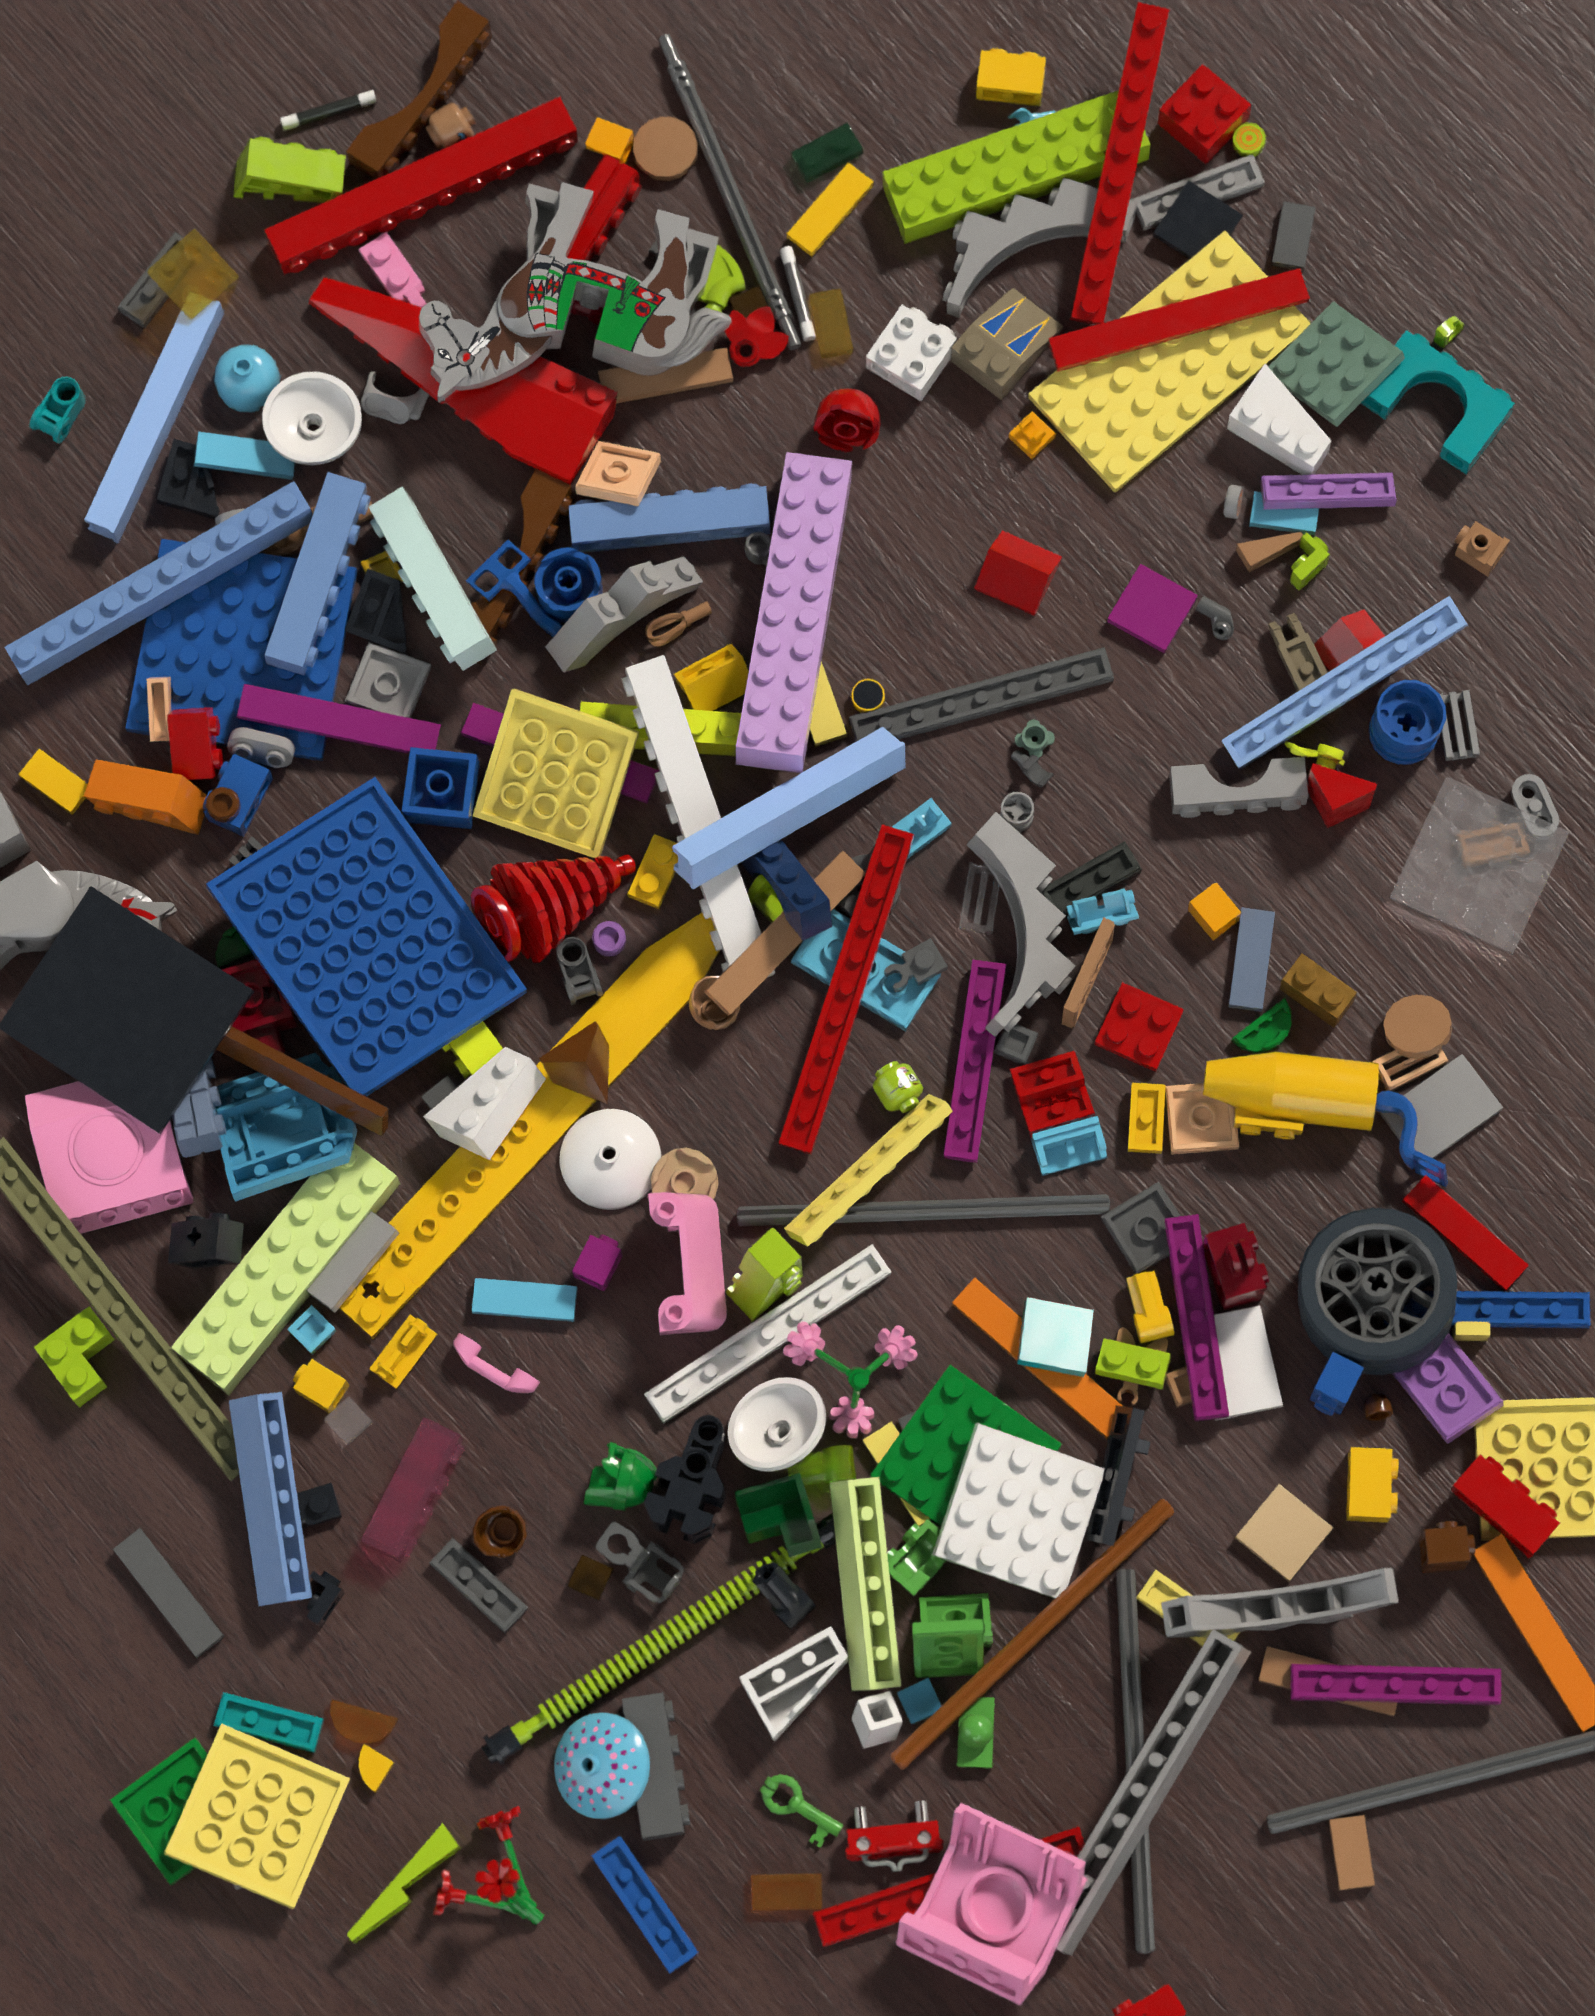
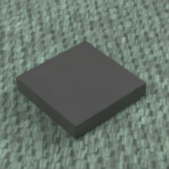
[1100,1181,1180,1274]

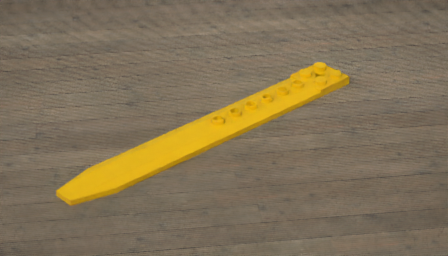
[339,913,720,1339]

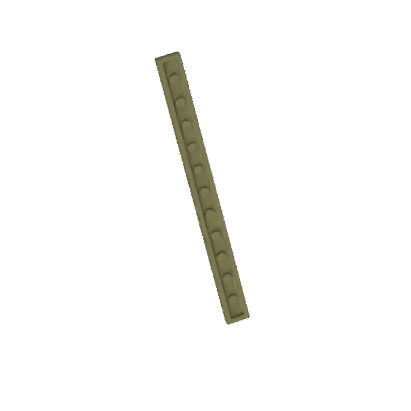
[0,1137,239,1482]

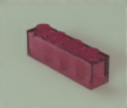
[361,1417,465,1563]

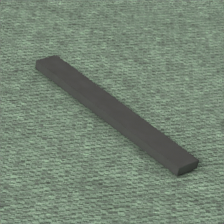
[849,647,1114,742]

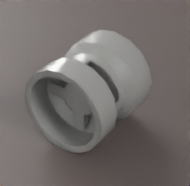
[1000,792,1034,832]

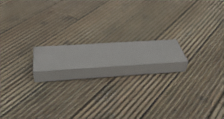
[1132,154,1265,231]

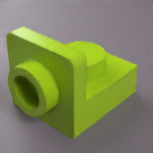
[1290,532,1330,591]

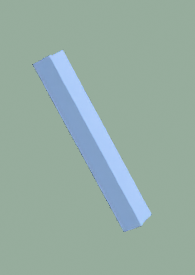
[84,292,224,543]
[672,727,905,889]

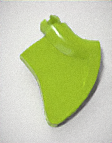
[699,244,745,312]

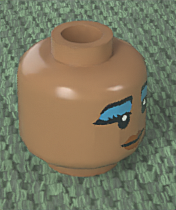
[426,103,476,149]

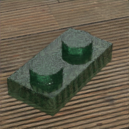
[791,122,864,183]

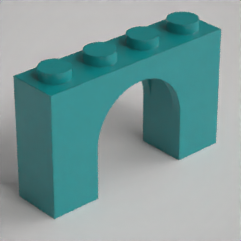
[1361,330,1515,475]

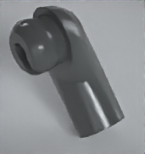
[1196,596,1234,640]

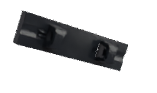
[1085,1406,1150,1546]

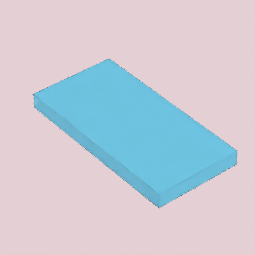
[791,909,941,1032]

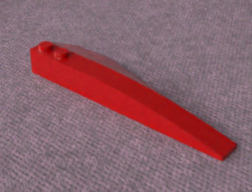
[309,277,618,484]

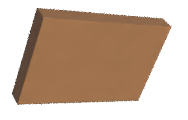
[1061,917,1115,1028]

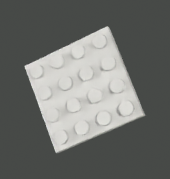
[932,1423,1104,1599]

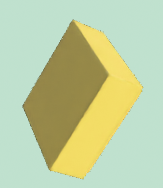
[1452,1322,1490,1341]

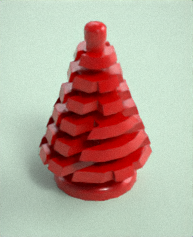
[471,855,636,963]

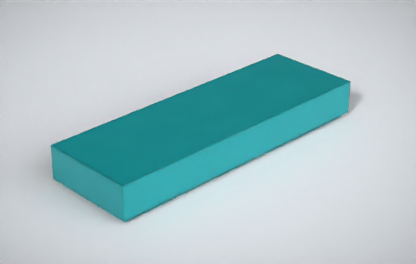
[214,1692,324,1753]

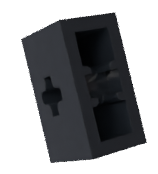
[168,1213,244,1269]

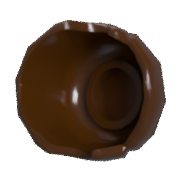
[473,1505,527,1558]

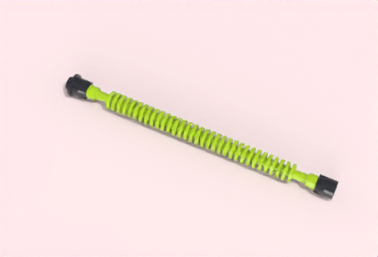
[481,1512,836,1766]

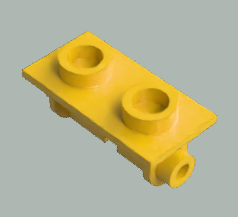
[369,1314,438,1389]

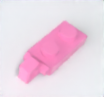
[359,232,426,308]

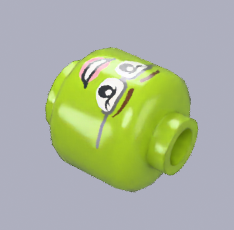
[873,1061,923,1113]

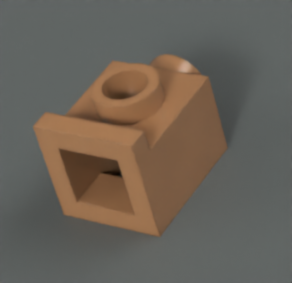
[1454,521,1510,577]

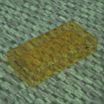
[809,288,853,359]

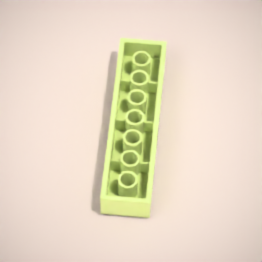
[171,1143,400,1395]

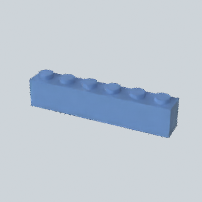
[265,472,371,676]
[568,483,771,553]
[229,1392,312,1606]

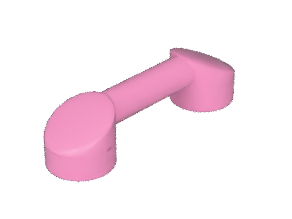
[453,1333,540,1393]

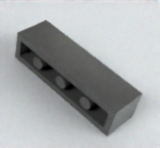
[622,1692,690,1841]

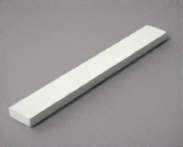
[644,1244,891,1424]

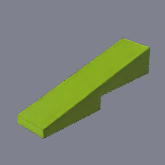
[347,1823,461,1943]

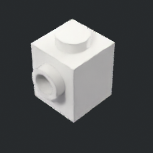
[851,1691,903,1749]

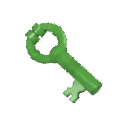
[760,1775,844,1848]

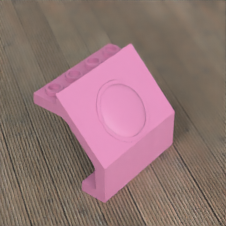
[25,1081,194,1234]
[896,1803,1088,2005]

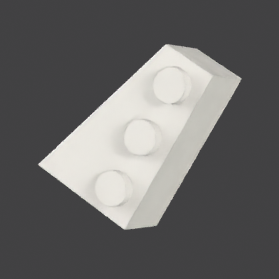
[1227,364,1331,475]
[423,1047,546,1160]
[739,1626,848,1742]

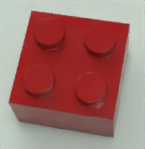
[1158,64,1252,164]

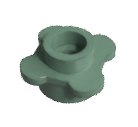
[1015,720,1055,758]

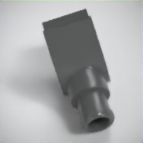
[1011,750,1054,788]

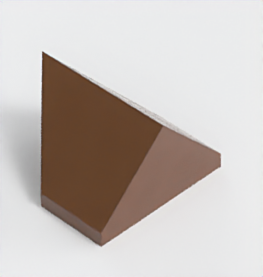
[539,1021,609,1104]

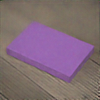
[1392,1333,1504,1444]

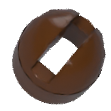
[1364,1393,1393,1421]

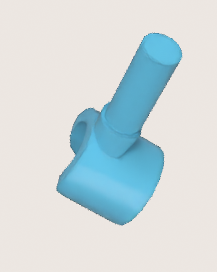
[1009,108,1055,126]

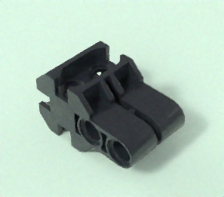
[644,1415,726,1544]

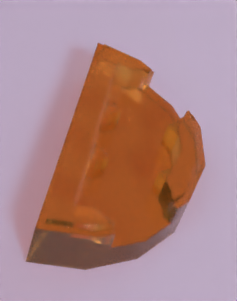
[330,1699,399,1744]

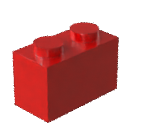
[167,707,223,780]

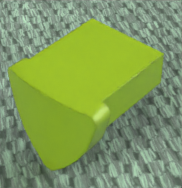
[747,875,783,923]

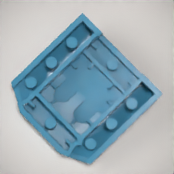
[215,1053,357,1201]

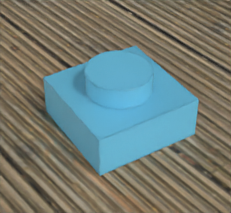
[287,1305,337,1355]

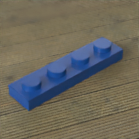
[591,1836,699,1974]

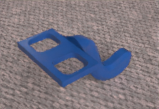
[466,540,563,637]
[1375,1091,1448,1188]

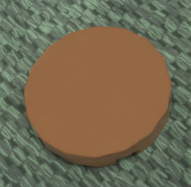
[633,117,698,181]
[1383,995,1452,1059]

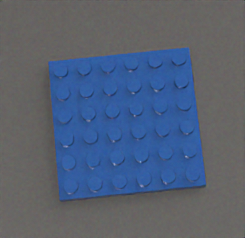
[125,539,357,761]

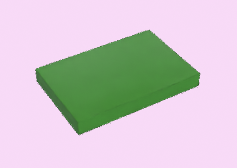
[912,1619,984,1678]

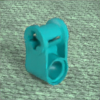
[29,377,86,444]

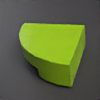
[1433,316,1464,348]

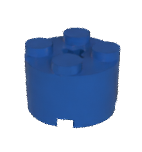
[534,547,603,623]

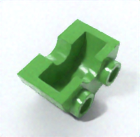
[887,1519,946,1597]

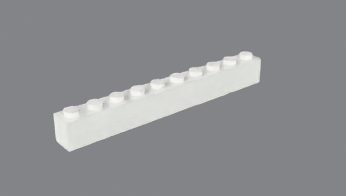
[621,655,775,977]

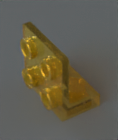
[147,228,239,320]

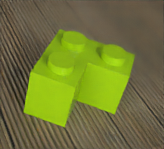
[34,1306,115,1407]

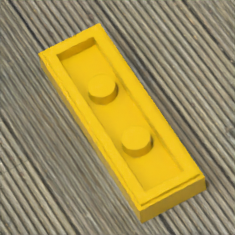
[787,162,874,257]

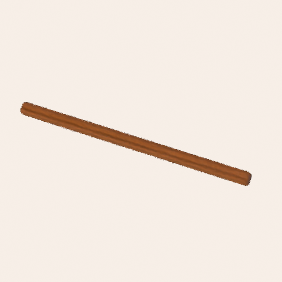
[891,1499,1174,1770]

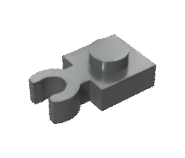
[884,938,948,992]

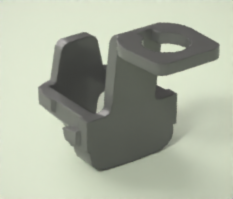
[596,1522,684,1604]

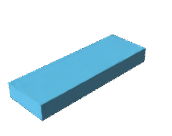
[194,431,295,480]
[472,1278,578,1322]

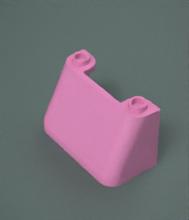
[648,1192,727,1335]

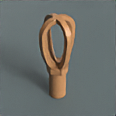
[645,601,712,647]

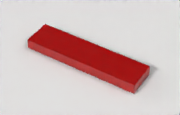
[1402,1175,1529,1292]

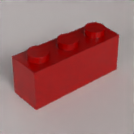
[1450,1454,1560,1559]

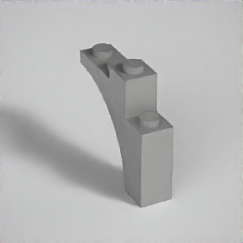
[546,557,703,673]

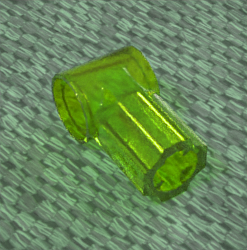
[787,1445,857,1485]

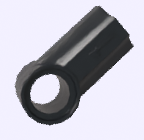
[752,1561,817,1630]

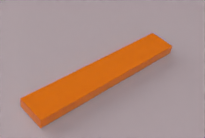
[952,1278,1122,1439]
[1474,1534,1595,1732]

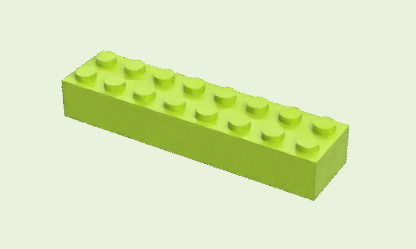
[883,90,1150,244]

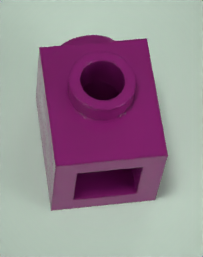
[572,1234,623,1292]

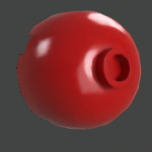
[813,389,880,452]

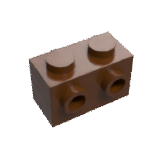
[1418,1521,1475,1573]

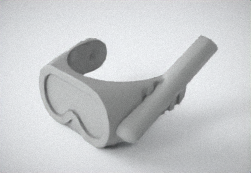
[361,371,429,424]

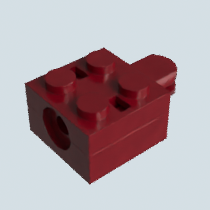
[223,959,297,1054]
[1203,1223,1269,1312]

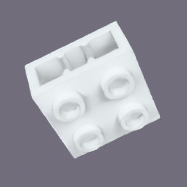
[866,305,957,401]

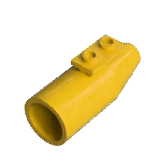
[1203,1052,1379,1140]

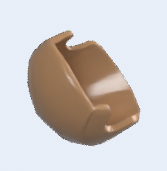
[689,976,740,1030]

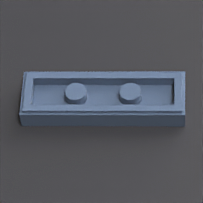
[1229,908,1275,1012]

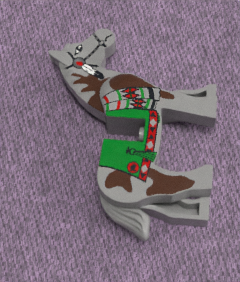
[419,182,731,402]

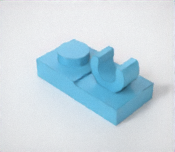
[892,798,952,859]

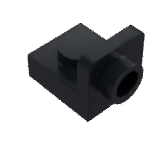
[296,1482,342,1529]
[306,1571,345,1628]

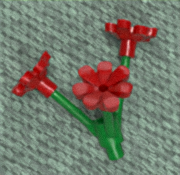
[433,1806,544,1925]

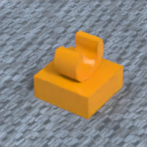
[1009,412,1055,459]

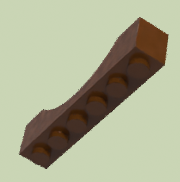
[346,0,492,180]
[444,469,575,665]

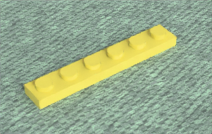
[784,1094,953,1246]

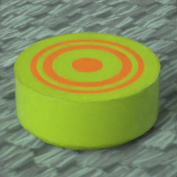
[1232,123,1265,157]

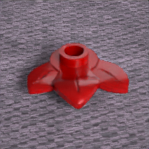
[725,306,789,367]

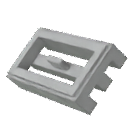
[1440,690,1480,761]

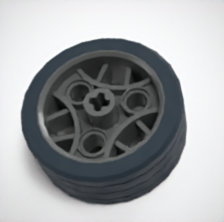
[1298,1208,1457,1375]

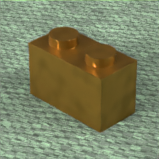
[1279,953,1357,1028]

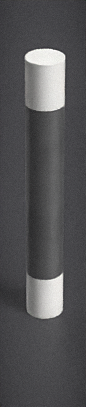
[780,247,816,341]

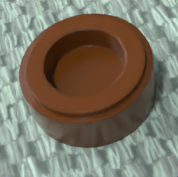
[206,787,241,823]

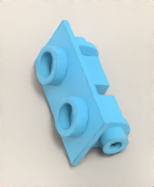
[1066,888,1139,935]

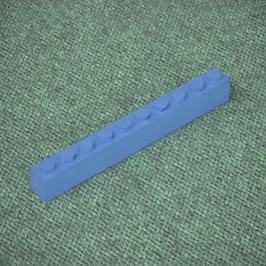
[5,481,313,685]

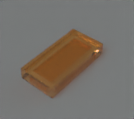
[751,1873,822,1911]

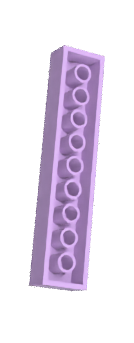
[736,452,852,773]

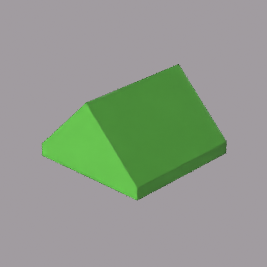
[919,1593,993,1648]

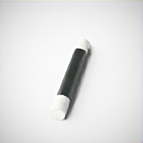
[280,90,377,131]

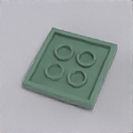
[1268,301,1405,427]

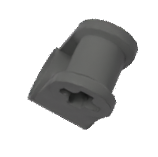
[557,937,603,1005]

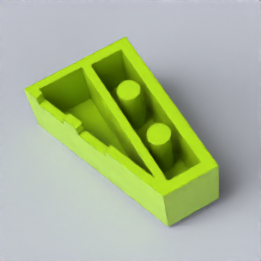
[233,137,346,203]
[725,1227,803,1322]

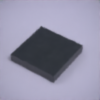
[1152,180,1243,259]

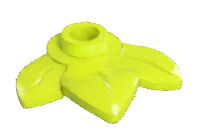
[1285,741,1345,770]

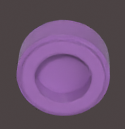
[592,921,626,956]

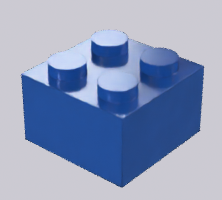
[402,747,480,829]

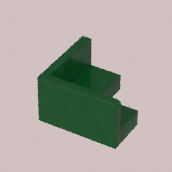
[734,1472,822,1557]

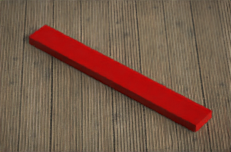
[1048,268,1310,372]
[813,1826,1085,1947]

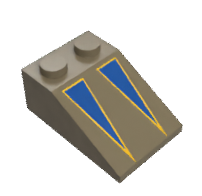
[951,288,1064,400]

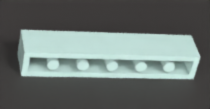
[369,487,497,671]

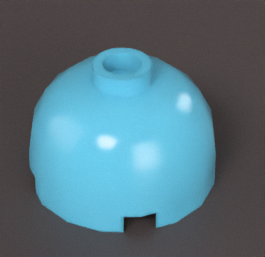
[214,345,280,412]

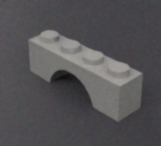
[1169,757,1308,818]

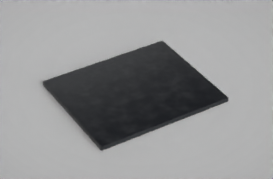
[0,886,254,1134]

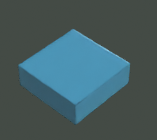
[897,1678,941,1725]

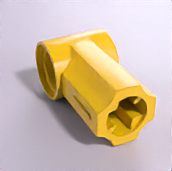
[1126,1271,1174,1344]

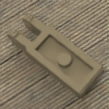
[1268,613,1327,692]

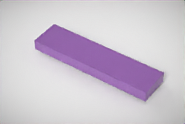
[1260,473,1396,510]

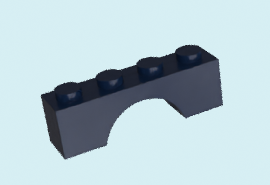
[741,839,832,941]

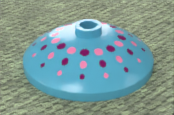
[554,1713,650,1819]

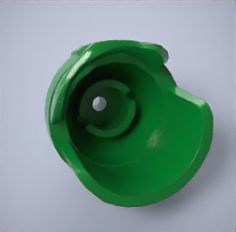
[584,1442,657,1511]

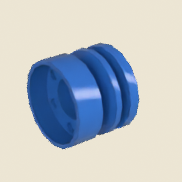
[1369,680,1446,764]

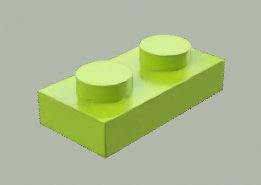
[1095,1338,1171,1390]

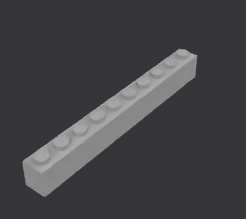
[1056,1629,1251,1955]

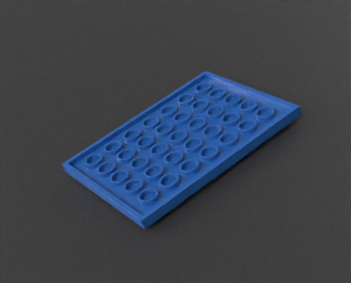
[206,777,527,1097]

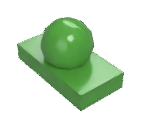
[957,1697,994,1769]

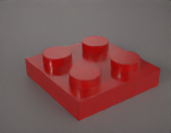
[1094,982,1184,1072]

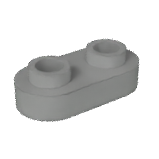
[227,728,295,768]
[1511,774,1559,840]

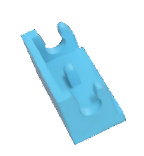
[1031,1116,1107,1176]

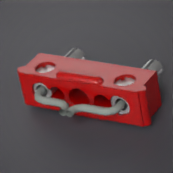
[846,1800,944,1872]

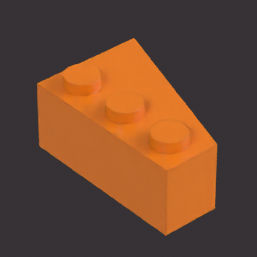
[84,759,207,835]

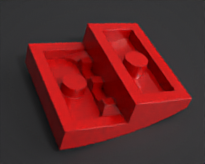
[1010,1050,1095,1138]

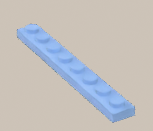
[1221,596,1468,770]

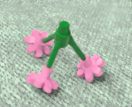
[783,1322,917,1438]

